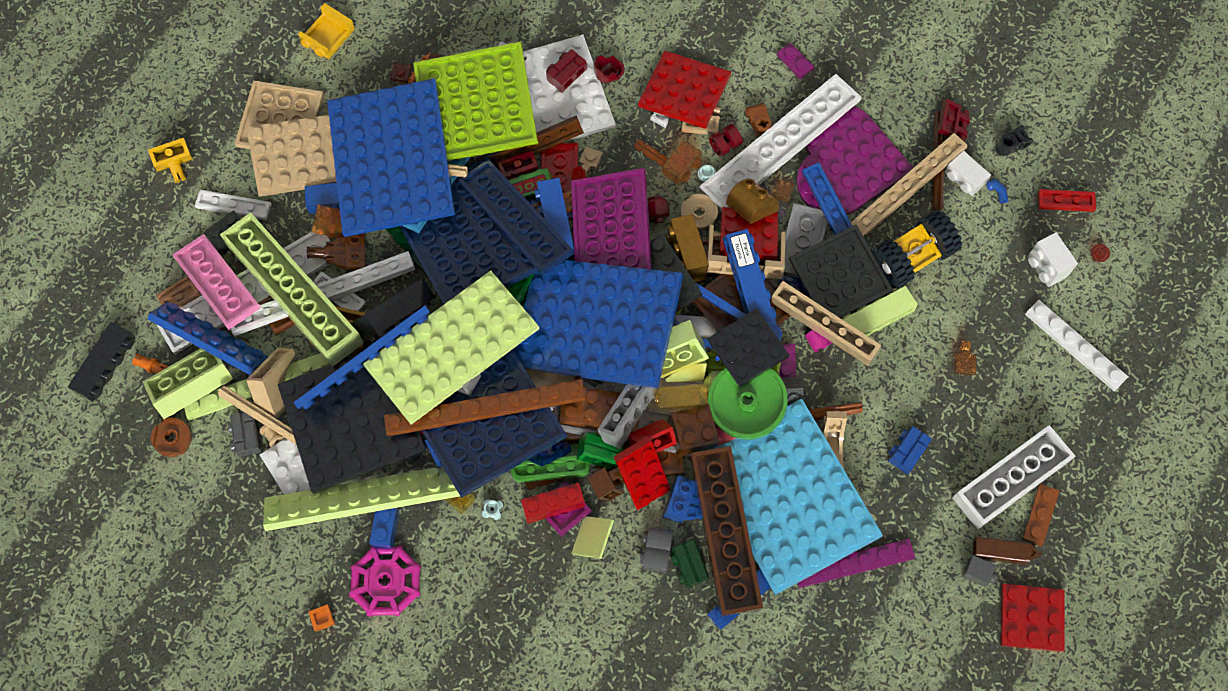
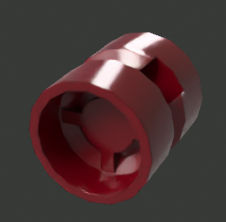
[708,124,743,157]

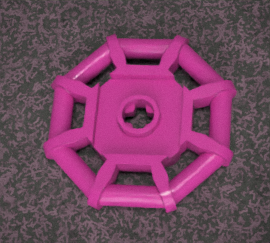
[349,545,421,617]

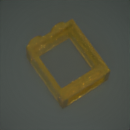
[655,384,708,409]

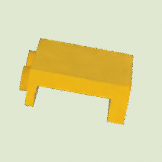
[298,3,355,60]

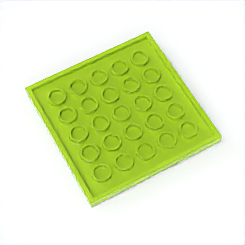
[413,42,538,161]

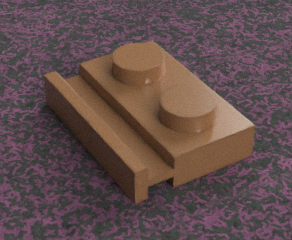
[156,276,202,308]

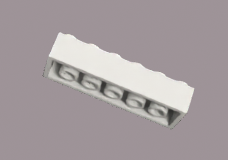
[952,425,1076,530]

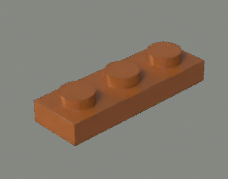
[1022,483,1060,547]

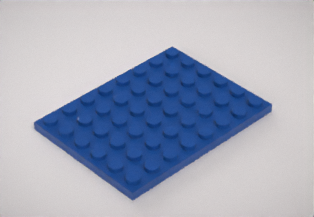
[327,78,456,237]
[513,260,684,389]

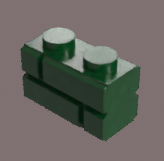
[670,540,709,589]

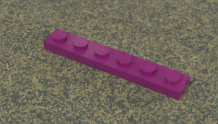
[797,539,915,589]

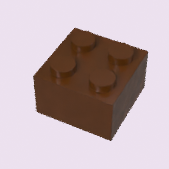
[667,405,720,457]

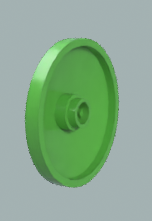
[708,368,788,440]

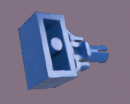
[662,476,702,523]

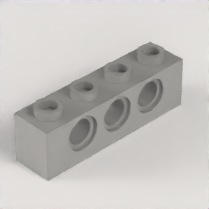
[598,384,660,449]

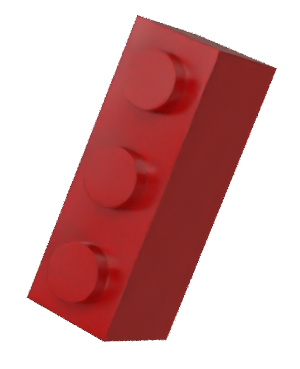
[521,483,585,524]

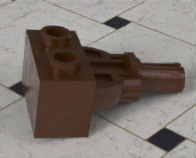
[307,233,365,274]
[588,467,625,502]

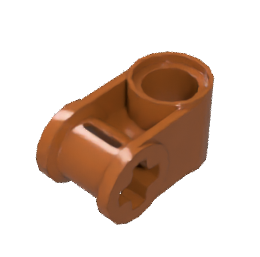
[745,102,771,138]

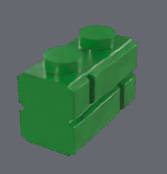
[576,432,624,470]

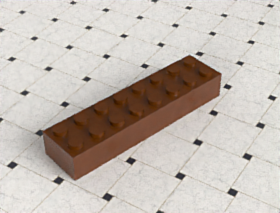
[690,446,763,617]

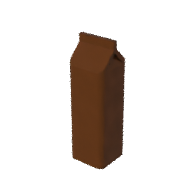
[972,536,1042,565]

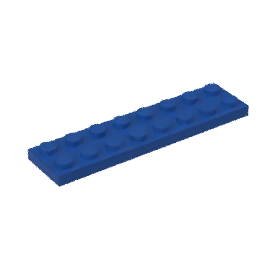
[293,306,430,409]

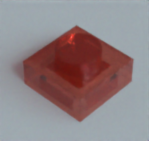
[390,62,412,83]

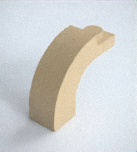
[822,411,847,467]

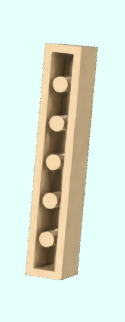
[771,281,881,366]

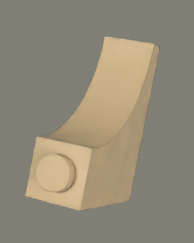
[246,348,295,419]

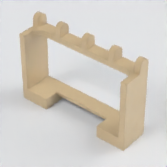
[707,225,785,279]

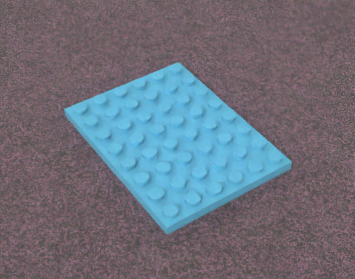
[715,399,883,595]

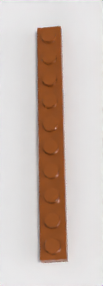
[384,379,586,436]

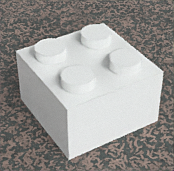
[1028,232,1078,287]

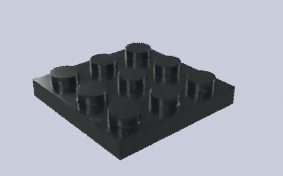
[707,308,789,388]

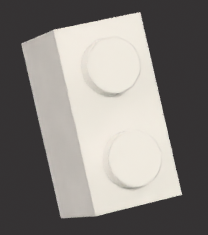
[945,151,991,196]

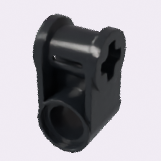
[996,125,1034,156]

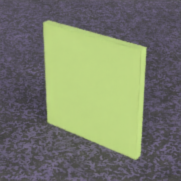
[571,516,614,559]

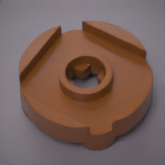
[151,418,192,457]

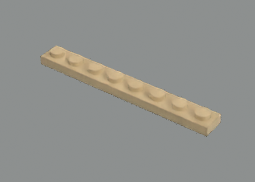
[851,133,967,237]

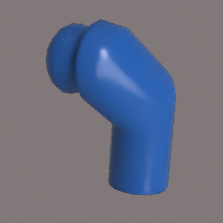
[987,179,1009,203]

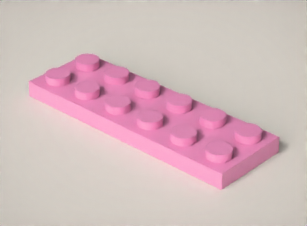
[172,234,261,330]

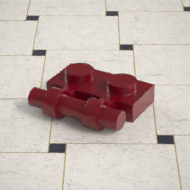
[937,99,970,141]

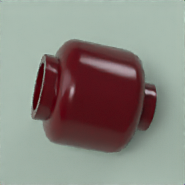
[648,195,670,224]

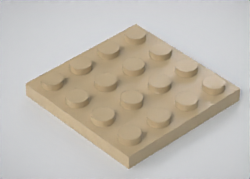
[234,80,324,149]

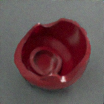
[594,55,625,83]

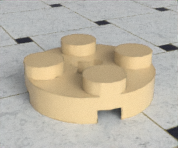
[681,194,718,231]

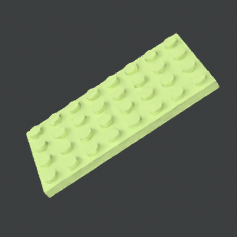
[363,271,539,425]

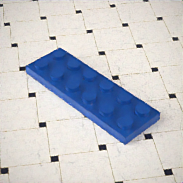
[148,302,268,375]

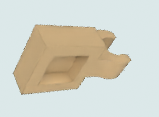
[579,147,603,177]

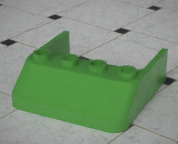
[511,444,591,482]

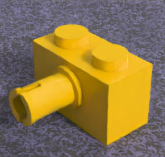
[148,138,193,183]

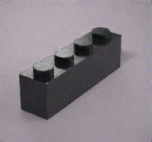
[68,322,135,402]

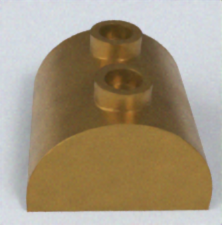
[726,178,779,224]

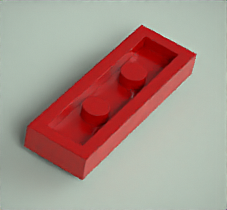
[1037,189,1096,212]

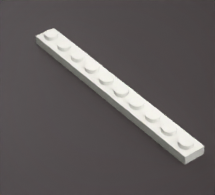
[231,251,415,336]

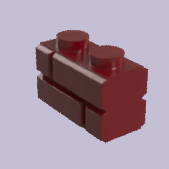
[546,49,587,93]
[497,150,538,180]

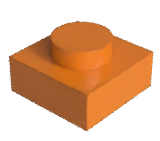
[308,604,335,632]

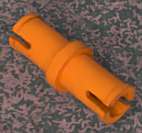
[132,354,169,374]

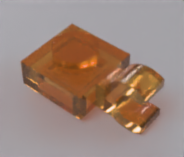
[955,341,976,375]

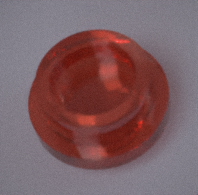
[1090,244,1110,262]

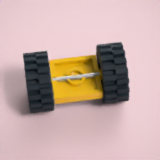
[871,210,962,289]

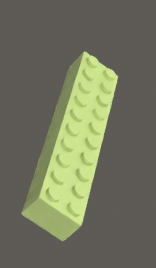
[220,212,364,367]

